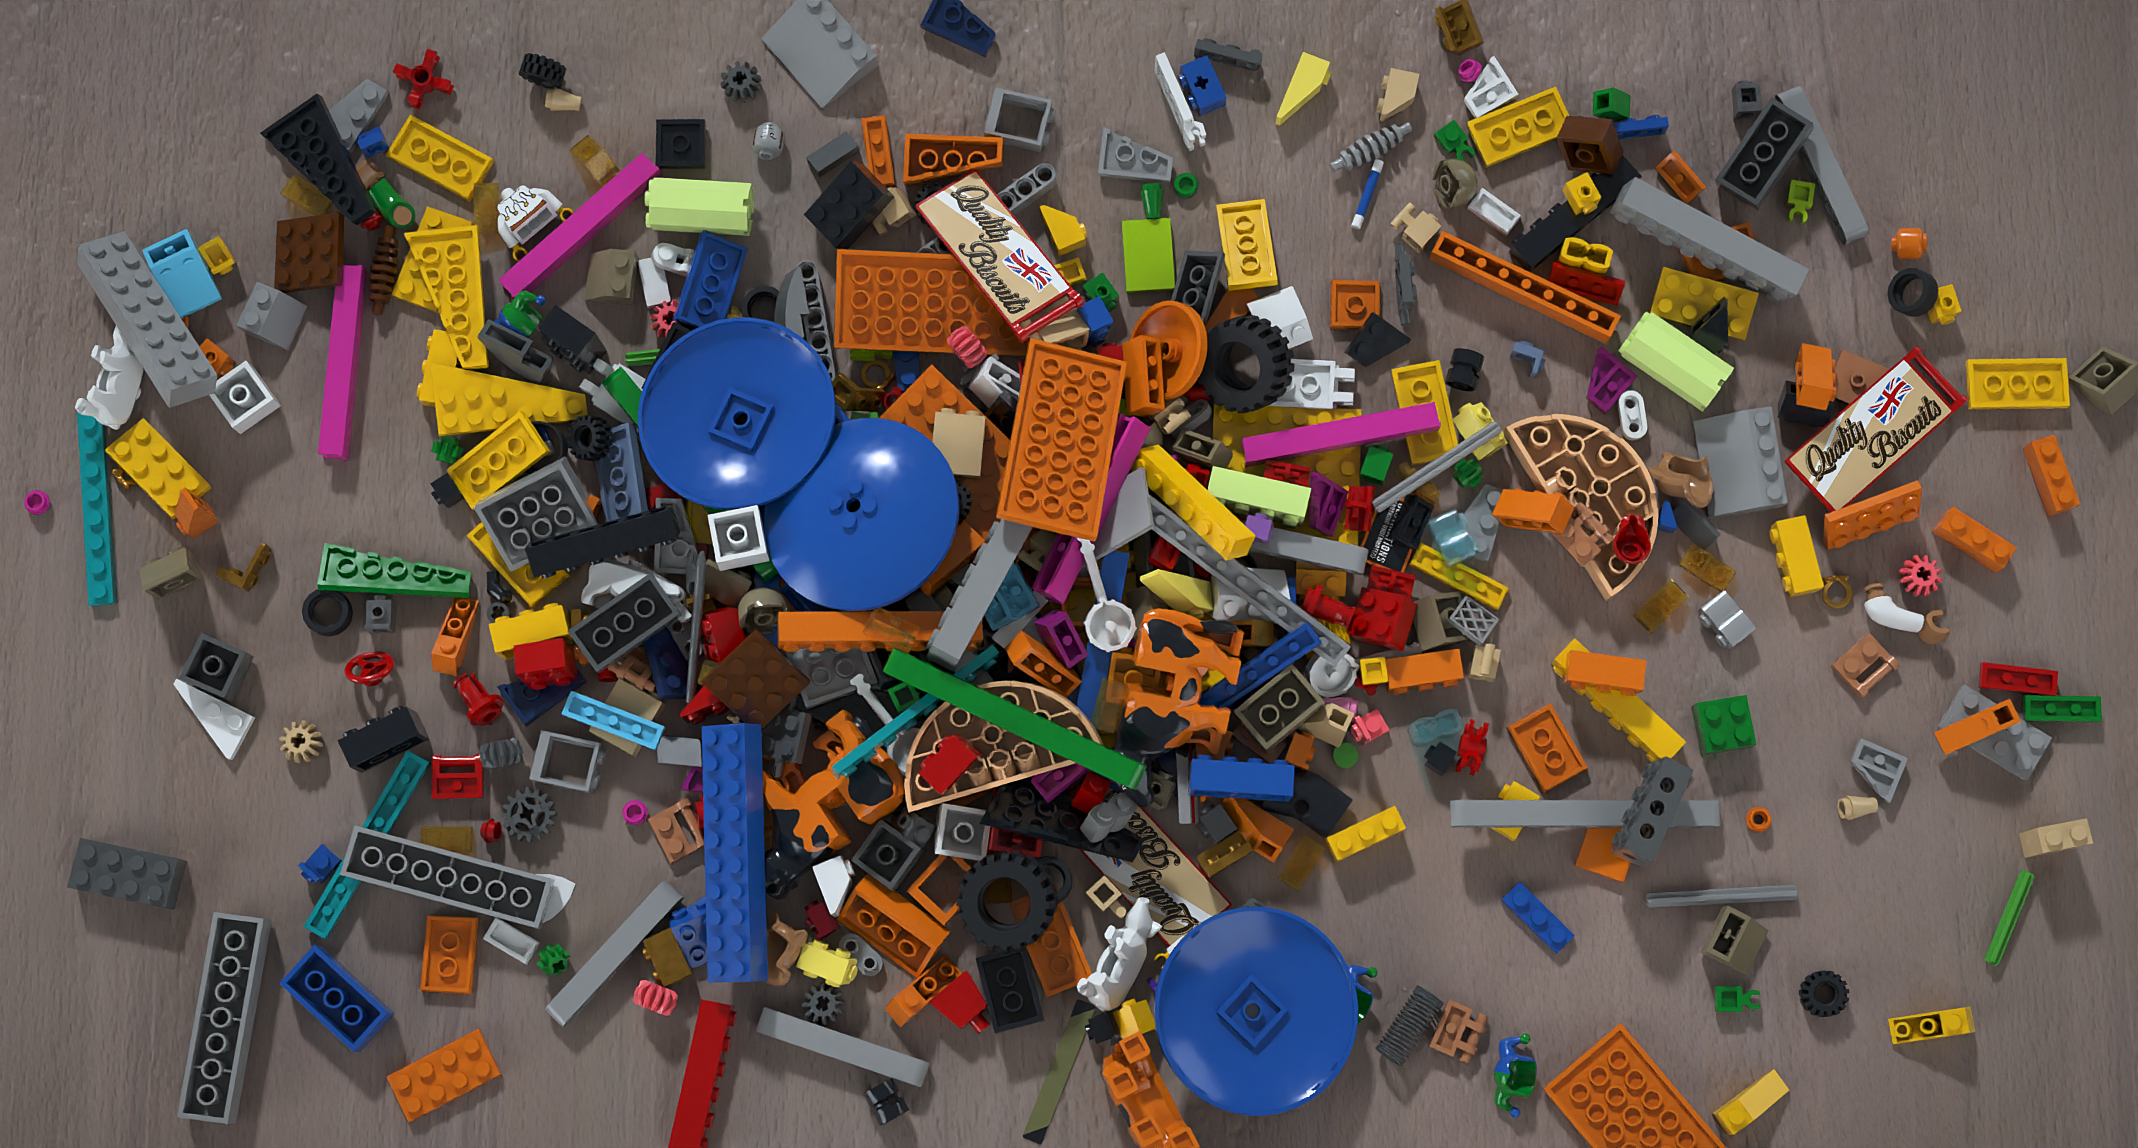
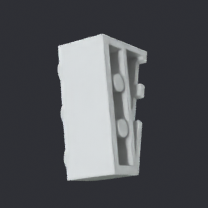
[969,356,1020,408]

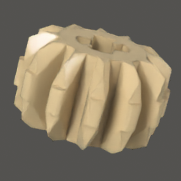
[279,720,323,763]

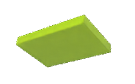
[1122,218,1175,294]

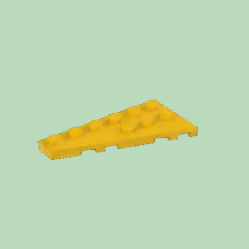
[404,225,489,370]
[430,362,588,437]

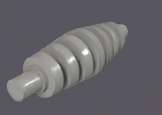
[1330,122,1412,172]

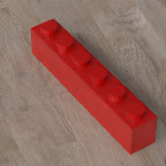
[668,999,737,1148]

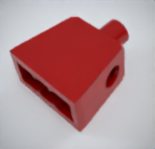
[929,970,990,1034]

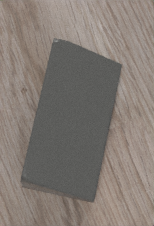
[806,131,860,177]
[1673,500,1720,551]

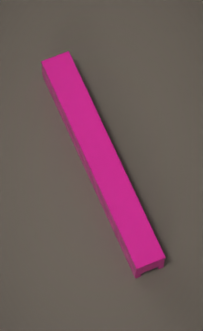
[498,153,663,299]
[318,265,368,461]
[1241,402,1441,467]
[1032,413,1151,605]

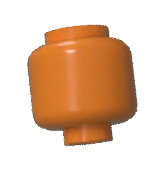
[1891,227,1927,260]

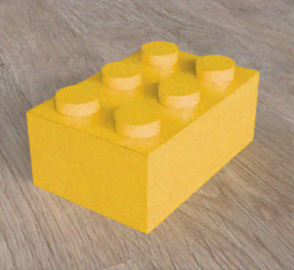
[488,603,575,660]

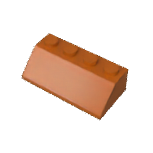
[836,873,951,978]

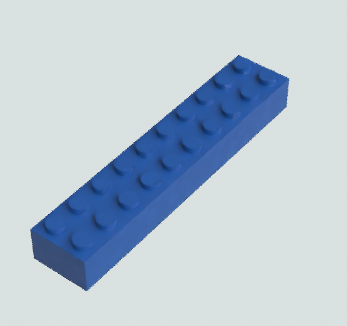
[702,723,768,983]

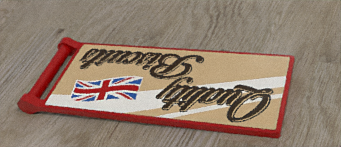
[916,169,1084,343]
[1785,345,1968,512]
[1066,778,1232,947]

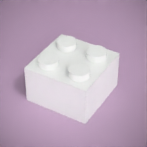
[210,361,281,434]
[708,505,770,571]

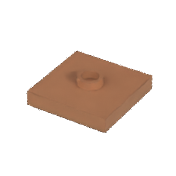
[1832,350,1888,406]

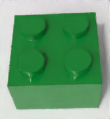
[1691,695,1756,756]

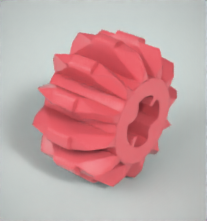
[650,300,688,338]
[947,326,987,369]
[1899,555,1943,597]
[633,980,678,1016]

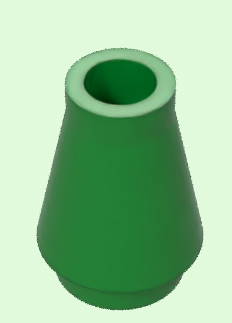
[1140,183,1164,219]

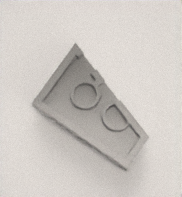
[1098,127,1173,184]

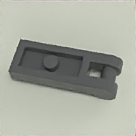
[1194,38,1262,71]

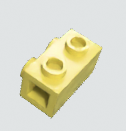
[1452,402,1508,461]
[796,940,858,987]

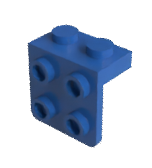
[668,897,707,968]

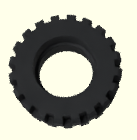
[1198,315,1295,413]
[956,850,1057,952]

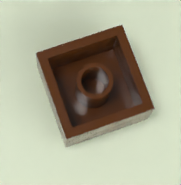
[1557,116,1623,174]

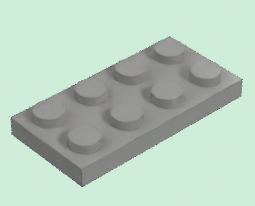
[1937,684,2052,781]

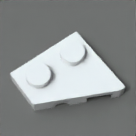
[1464,56,1519,119]

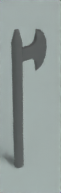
[686,551,706,703]

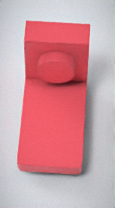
[1349,709,1389,746]

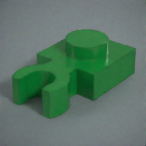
[1434,120,1475,162]
[1714,986,1760,1013]

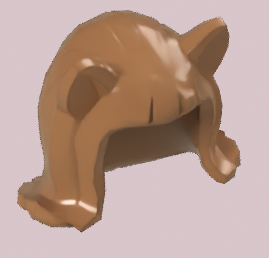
[1648,451,1714,508]
[766,912,808,987]

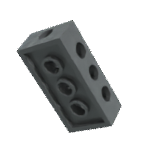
[1611,756,1693,866]

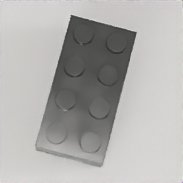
[1715,97,1814,211]
[568,572,682,674]
[67,838,187,910]

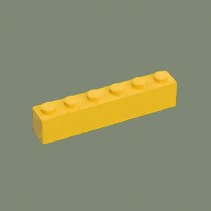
[1130,444,1256,560]
[1551,638,1686,762]

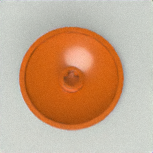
[1130,301,1207,400]

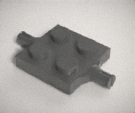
[1394,243,1417,326]
[762,693,812,778]

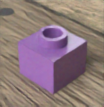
[1245,513,1274,544]

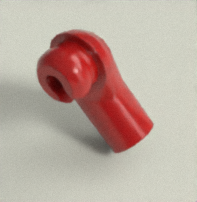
[1183,384,1212,402]

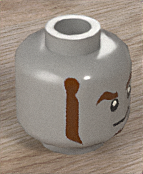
[752,122,785,160]

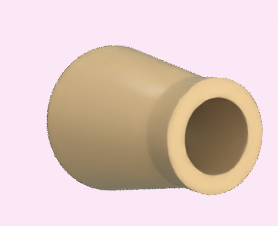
[545,87,581,111]
[1837,795,1878,821]

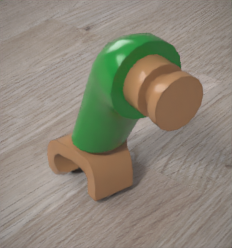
[356,159,416,228]

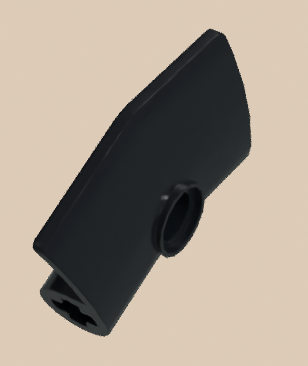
[1262,768,1353,839]

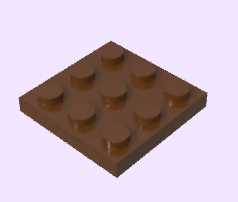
[274,212,345,293]
[702,629,810,729]

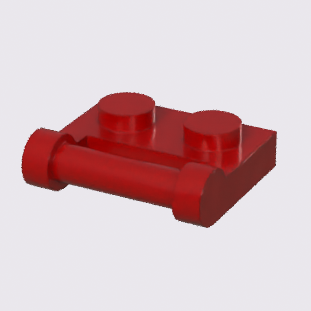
[432,753,484,800]

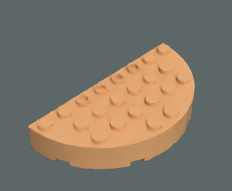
[1503,414,1658,601]
[904,680,1103,812]

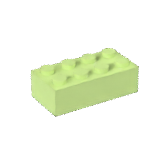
[1208,466,1311,529]

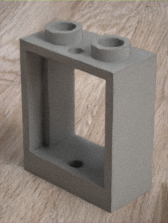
[984,87,1056,153]
[529,730,606,794]

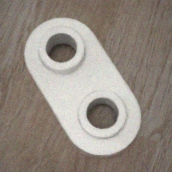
[1617,391,1647,441]

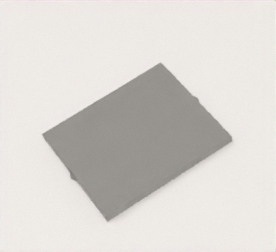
[1081,467,1154,569]

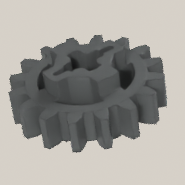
[501,787,557,843]

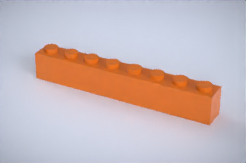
[1429,231,1621,344]
[777,611,983,652]

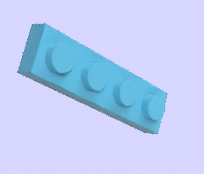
[561,691,666,751]

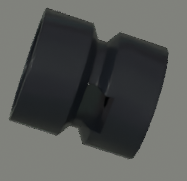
[1445,348,1484,392]
[863,1078,909,1126]

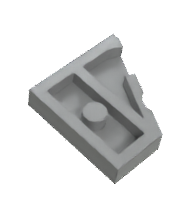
[1850,738,1908,803]

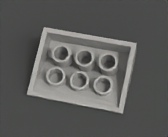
[761,0,878,110]
[1692,407,1788,518]
[474,457,597,572]

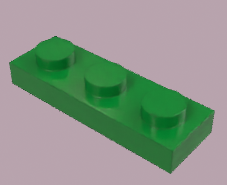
[2022,695,2102,723]

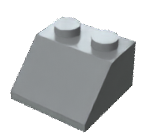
[236,282,309,351]

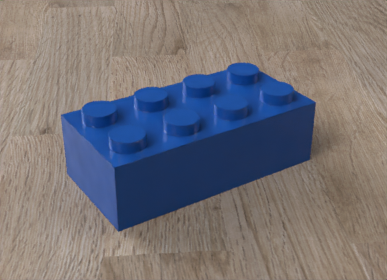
[1188,755,1295,802]
[279,945,395,1052]

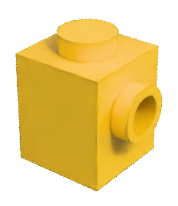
[1562,172,1601,215]
[1928,284,1962,325]
[1113,998,1155,1038]

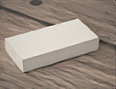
[1467,188,1522,237]
[637,258,672,309]
[483,917,540,965]

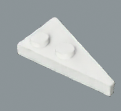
[174,679,255,760]

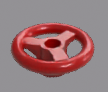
[344,651,394,687]

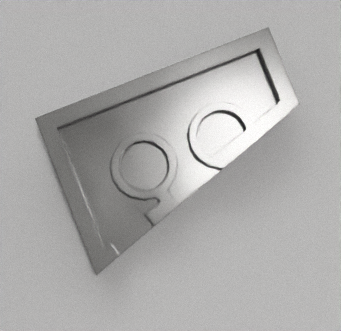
[329,79,389,153]
[1440,484,1503,562]
[654,498,699,574]

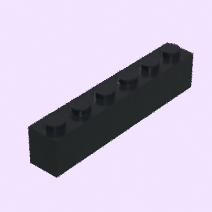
[1509,155,1642,272]
[525,504,680,578]

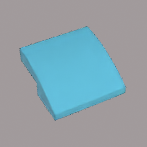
[984,563,1041,631]

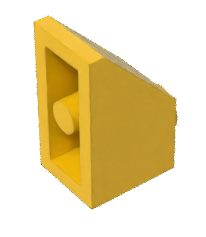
[1039,205,1088,256]

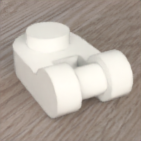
[651,243,695,277]

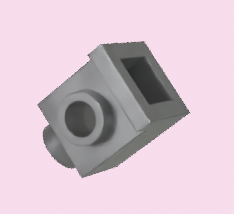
[1731,80,1762,120]
[364,595,396,633]

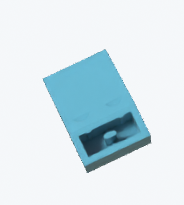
[142,229,222,319]

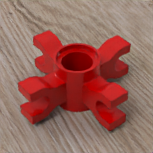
[393,49,454,110]
[1455,719,1489,776]

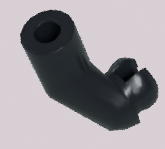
[487,571,513,603]

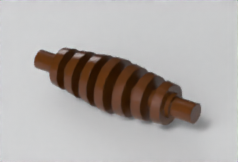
[369,226,398,315]

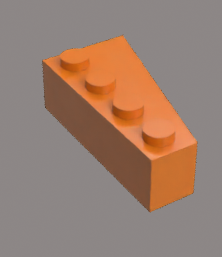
[903,134,1004,187]

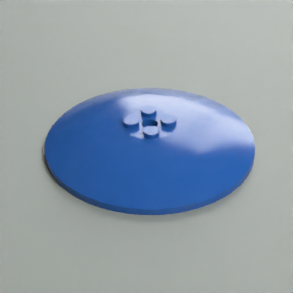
[638,317,836,510]
[764,418,959,611]
[1154,907,1358,1116]

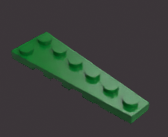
[317,543,472,598]

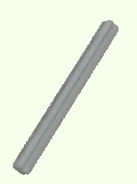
[1372,421,1502,513]
[1646,885,1798,908]

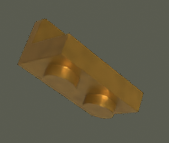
[1435,0,1484,56]

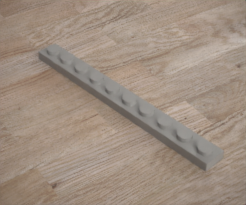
[1150,495,1351,667]

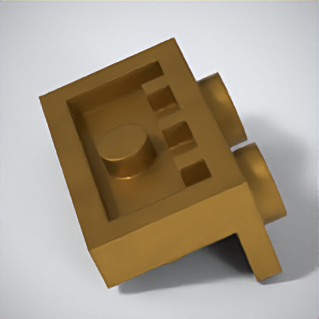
[1197,832,1253,879]

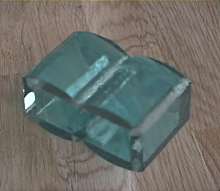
[1427,509,1478,568]
[1407,709,1463,747]

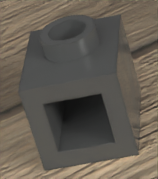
[1198,804,1237,845]
[892,805,937,848]

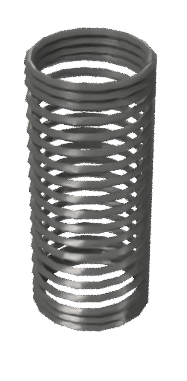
[1375,985,1444,1066]

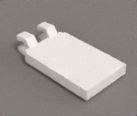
[1155,52,1206,151]
[579,358,645,433]
[1268,359,1355,410]

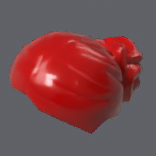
[1613,513,1651,564]

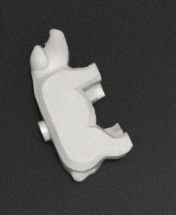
[75,326,144,430]
[581,558,692,623]
[1077,897,1162,1013]

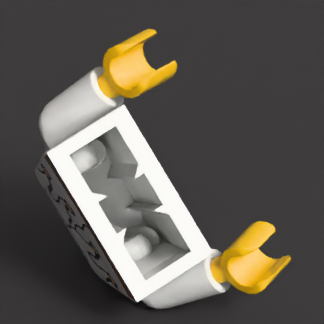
[497,186,574,262]

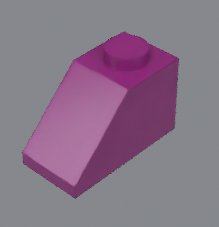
[1033,609,1088,669]

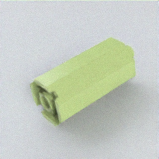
[645,177,754,236]
[1618,311,1734,412]

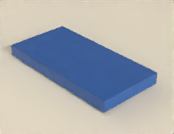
[673,230,748,329]

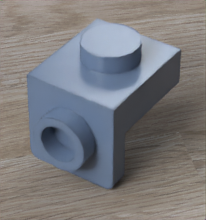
[1510,341,1546,379]

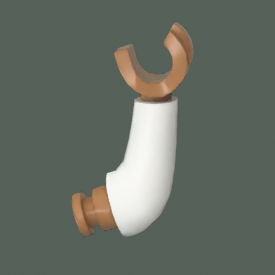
[1864,583,1951,644]

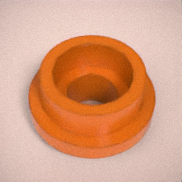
[1745,807,1771,832]

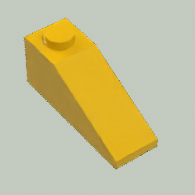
[1712,1069,1789,1135]

